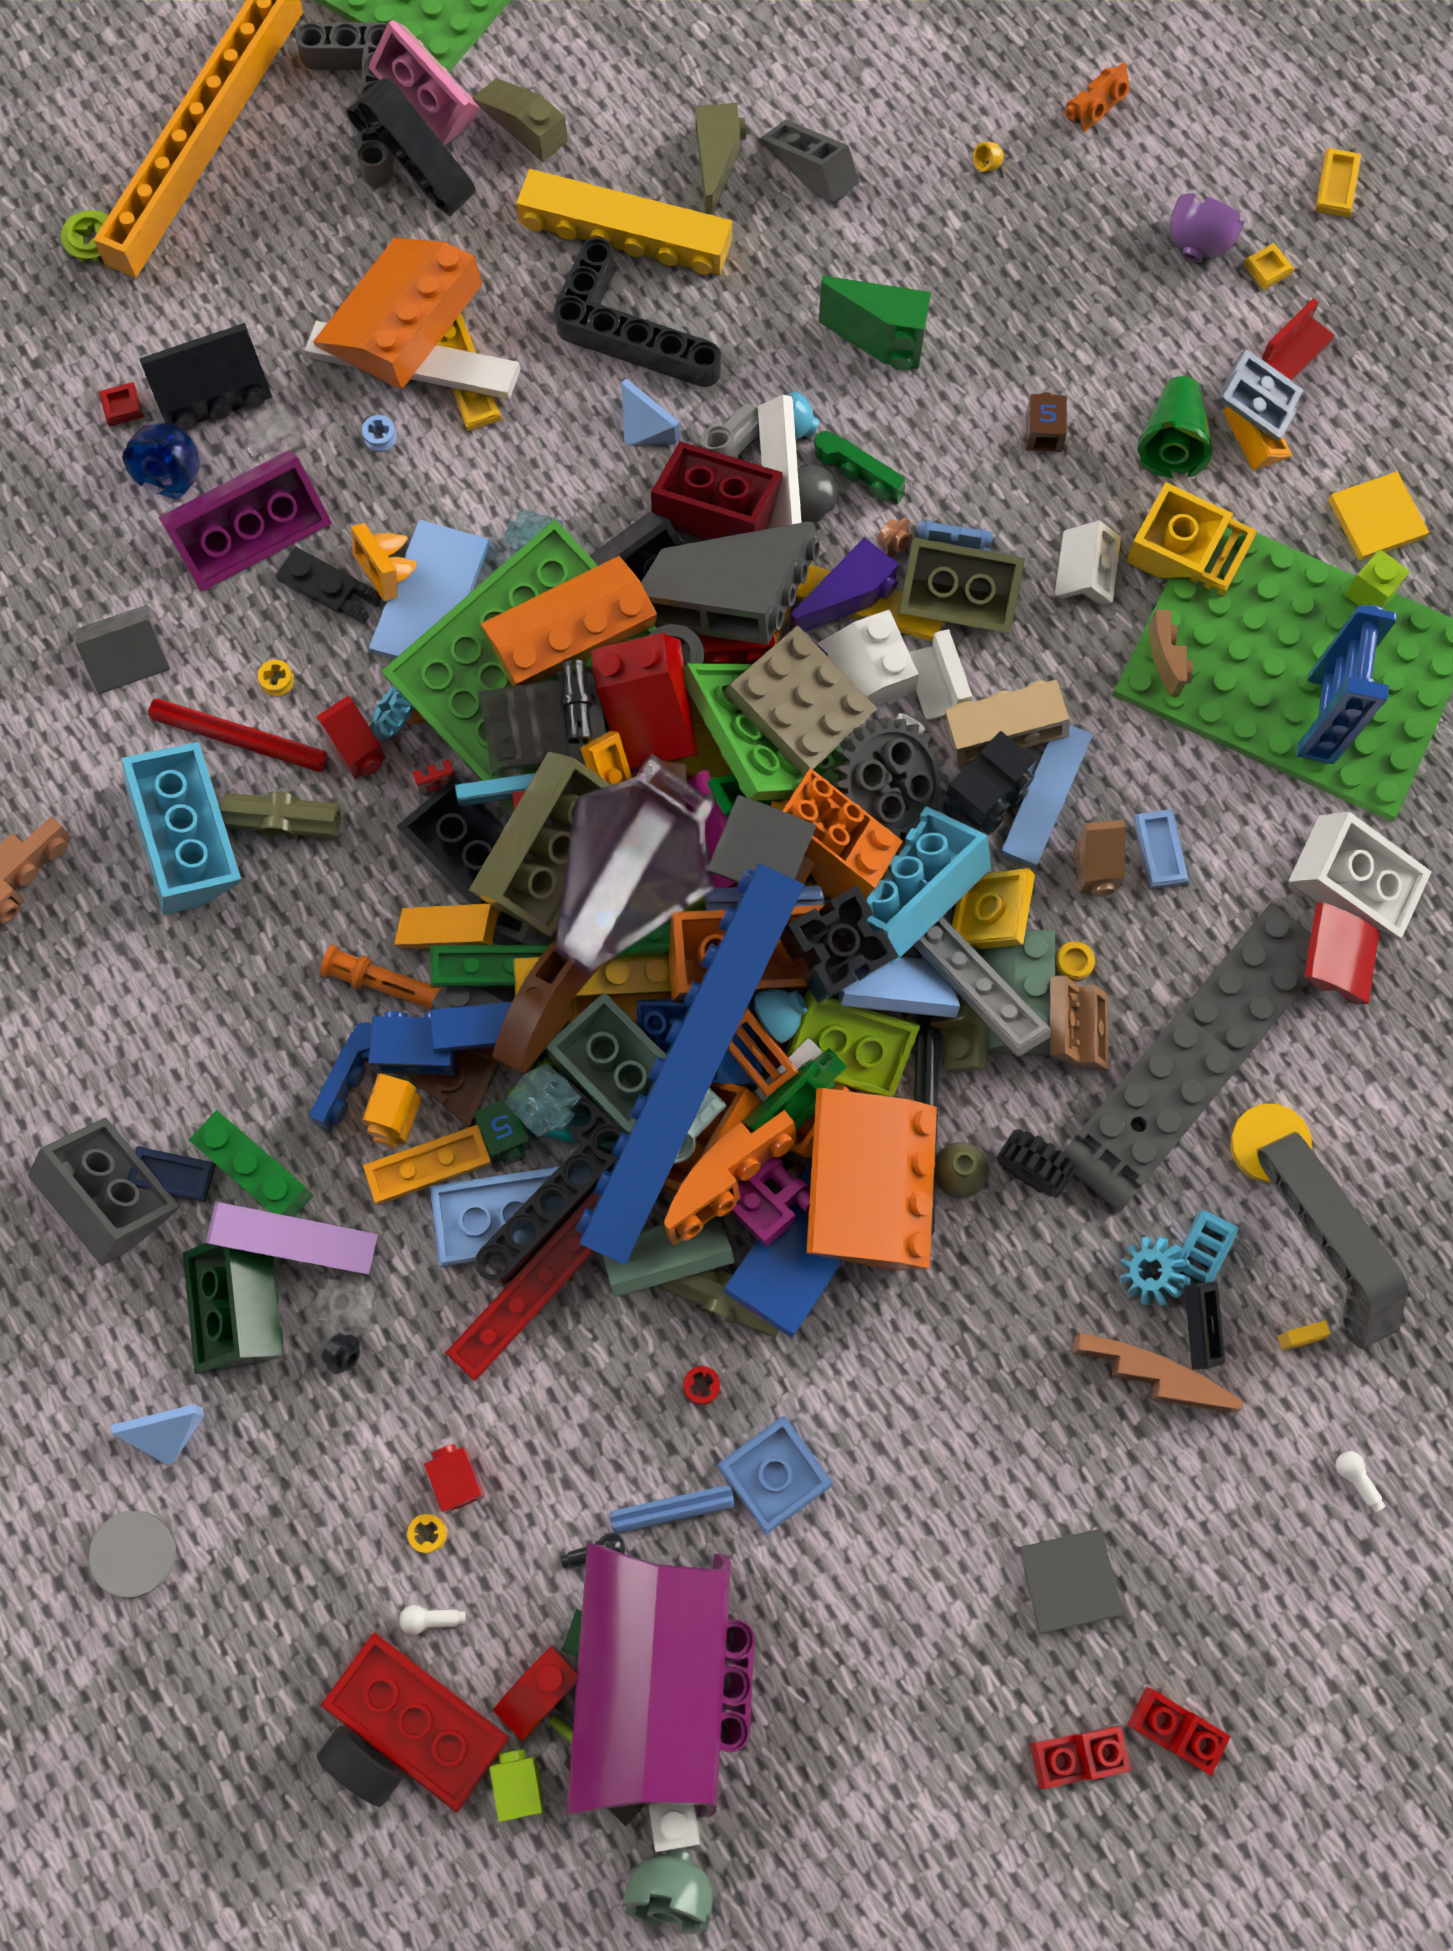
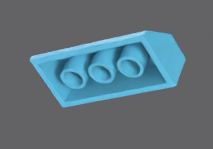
[122,742,241,915]

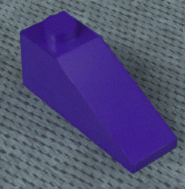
[789,537,899,632]

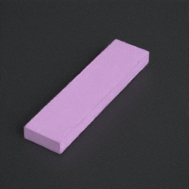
[206,1201,378,1275]

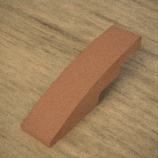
[1072,1333,1243,1413]

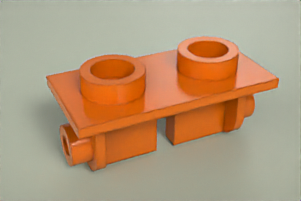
[1064,62,1130,132]

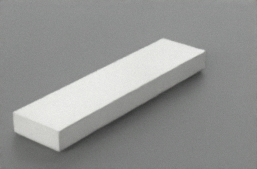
[758,395,801,529]

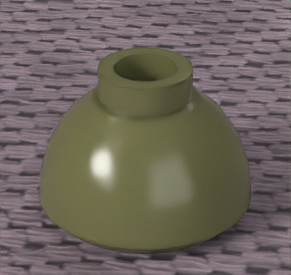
[935,1142,989,1198]

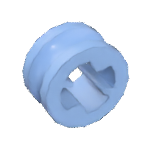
[362,415,397,452]

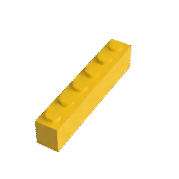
[516,169,732,275]

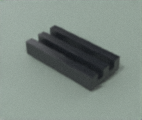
[1184,1281,1225,1369]

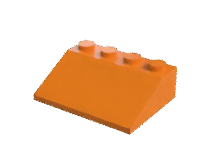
[313,238,483,390]
[807,1088,937,1271]

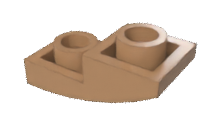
[1149,609,1193,697]

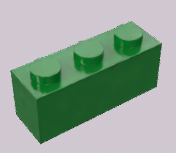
[189,1110,314,1217]

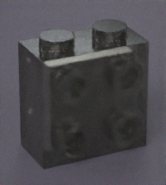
[479,680,570,778]

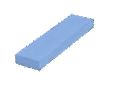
[1000,725,1093,869]

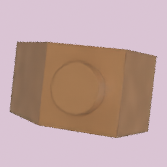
[1073,820,1126,897]

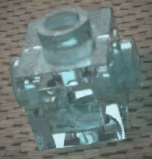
[505,1063,581,1137]

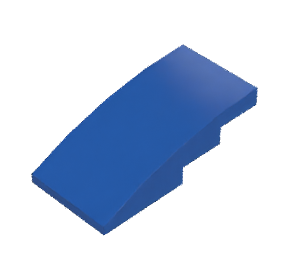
[722,1160,842,1338]

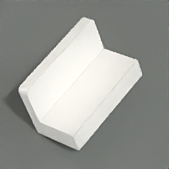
[1055,520,1121,605]
[909,629,972,721]

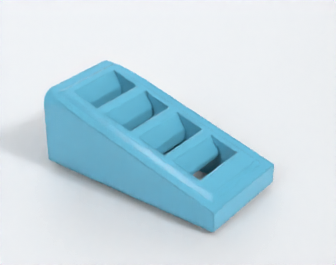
[1176,1210,1239,1297]

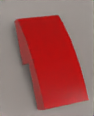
[1127,1686,1231,1776]
[1029,1726,1132,1789]

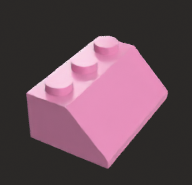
[368,20,480,146]

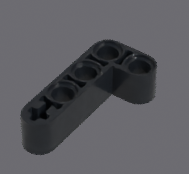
[346,78,476,216]

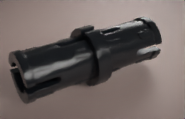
[560,660,593,744]

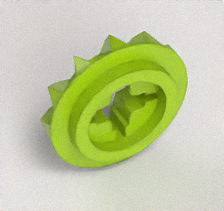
[61,210,109,263]

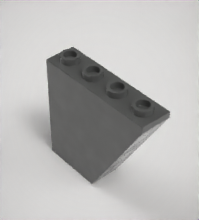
[641,521,820,645]

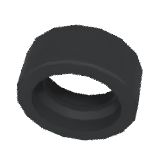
[317,1726,403,1807]

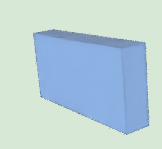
[1133,809,1189,889]

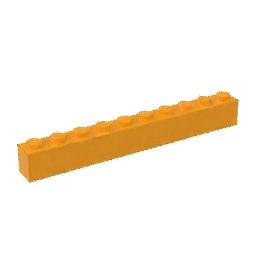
[93,0,303,278]

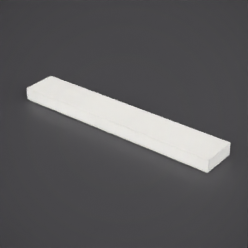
[304,321,521,400]

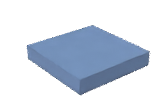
[717,1415,834,1535]

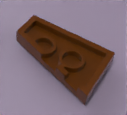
[406,1048,500,1127]

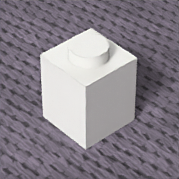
[649,1804,700,1852]

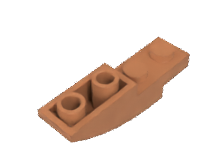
[0,816,72,923]

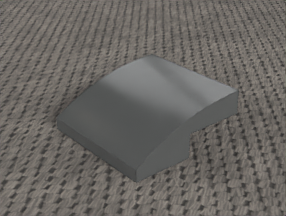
[707,795,817,884]

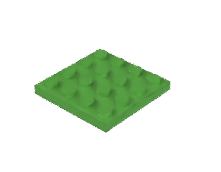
[683,663,842,801]

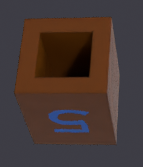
[1026,392,1067,452]

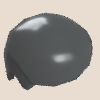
[797,464,840,523]

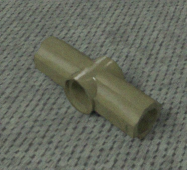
[219,791,341,840]
[662,1270,779,1339]

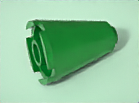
[1137,376,1212,479]

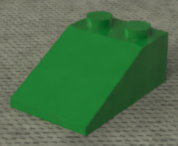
[818,275,931,370]

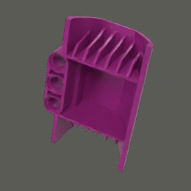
[567,1544,755,1818]

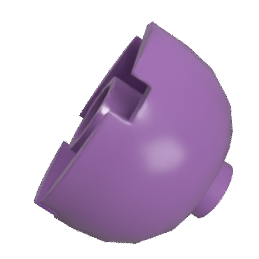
[1170,193,1245,262]

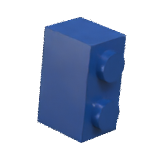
[368,1011,456,1076]

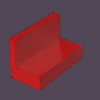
[1261,298,1334,381]

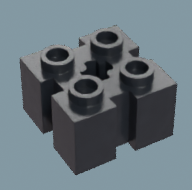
[942,731,1036,835]
[780,885,899,1004]

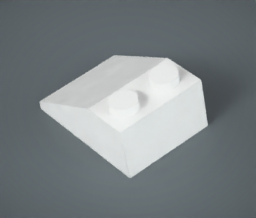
[816,610,919,706]
[1288,811,1431,939]

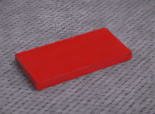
[320,1632,511,1813]

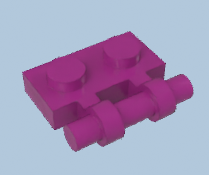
[730,1156,810,1248]

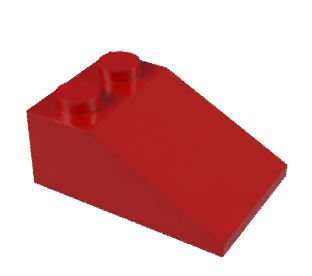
[590,632,698,770]

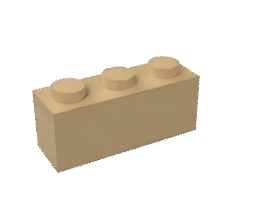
[945,679,1070,766]

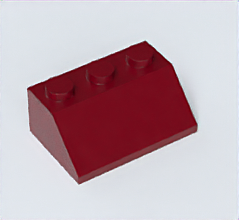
[651,441,783,540]

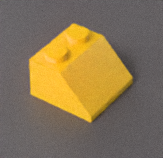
[1126,482,1233,578]

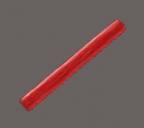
[148,698,329,772]

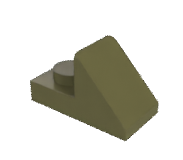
[930,994,987,1073]

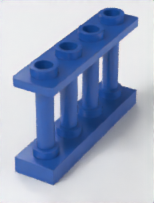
[1296,605,1397,764]

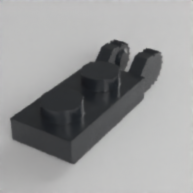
[275,546,382,624]

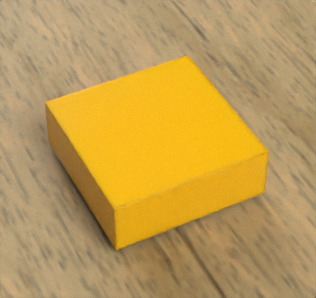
[1243,243,1295,290]
[1277,1320,1331,1351]

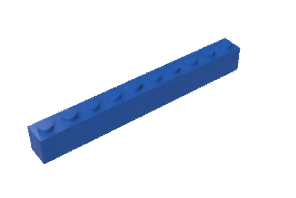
[575,863,805,1265]

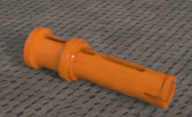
[320,944,441,1010]

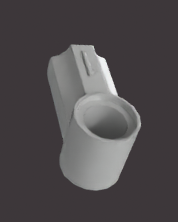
[700,403,760,459]

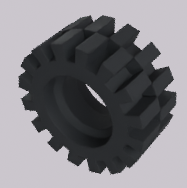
[996,1129,1076,1198]

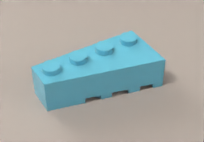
[866,806,991,965]

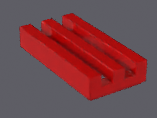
[412,759,455,795]

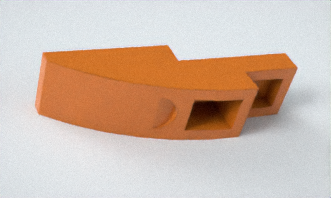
[664,1110,797,1246]

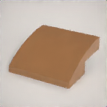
[1050,975,1109,1071]

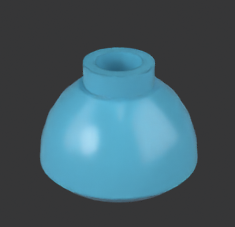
[787,391,819,440]
[753,989,808,1043]

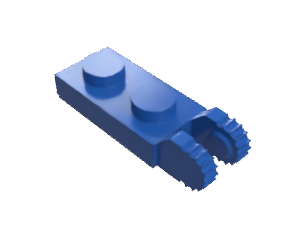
[309,1021,372,1132]

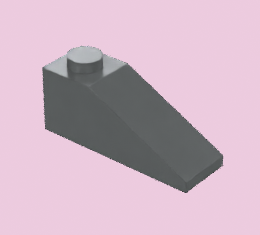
[760,119,860,202]

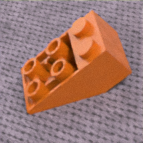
[782,768,902,899]

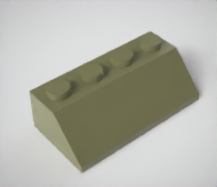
[469,752,629,937]

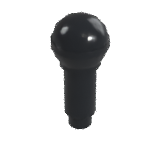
[561,1533,625,1569]

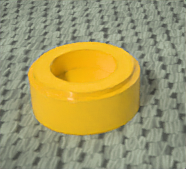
[1055,941,1095,982]

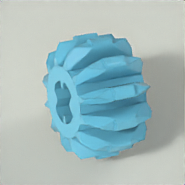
[1119,1236,1190,1306]

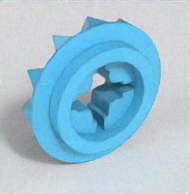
[370,686,413,740]

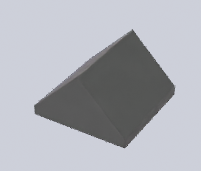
[76,604,170,695]

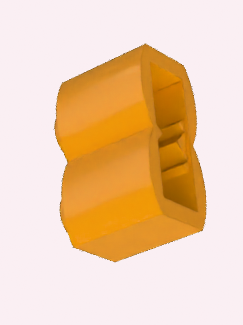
[361,1073,422,1149]

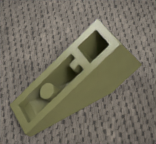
[472,78,568,162]
[695,103,746,215]

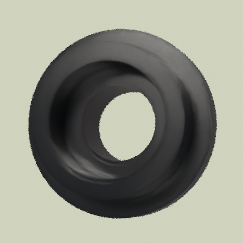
[322,1333,360,1374]

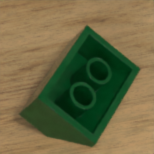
[183,1243,283,1374]

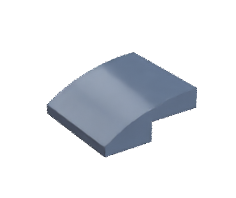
[1219,349,1304,442]

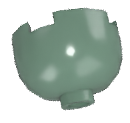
[622,1849,713,1934]

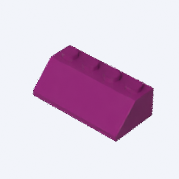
[158,449,332,592]

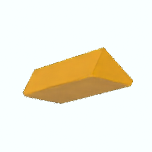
[1223,406,1292,470]

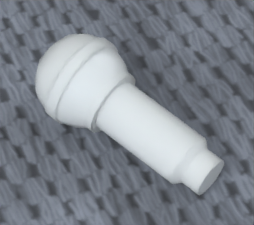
[1335,1451,1385,1512]
[399,1604,465,1636]

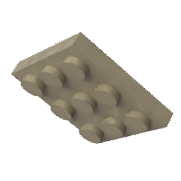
[724,625,877,776]

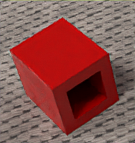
[424,1444,486,1514]

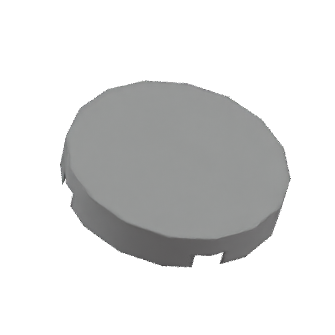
[88,1511,176,1598]

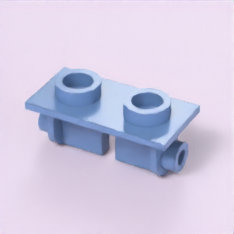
[917,520,993,551]

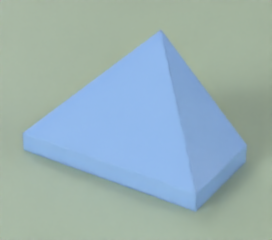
[621,379,680,446]
[111,1404,204,1465]

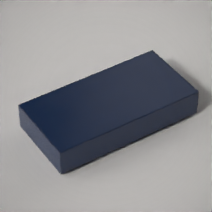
[127,1146,216,1203]

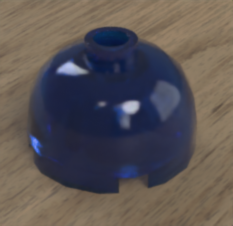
[122,422,200,499]

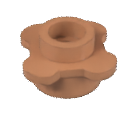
[877,518,912,558]

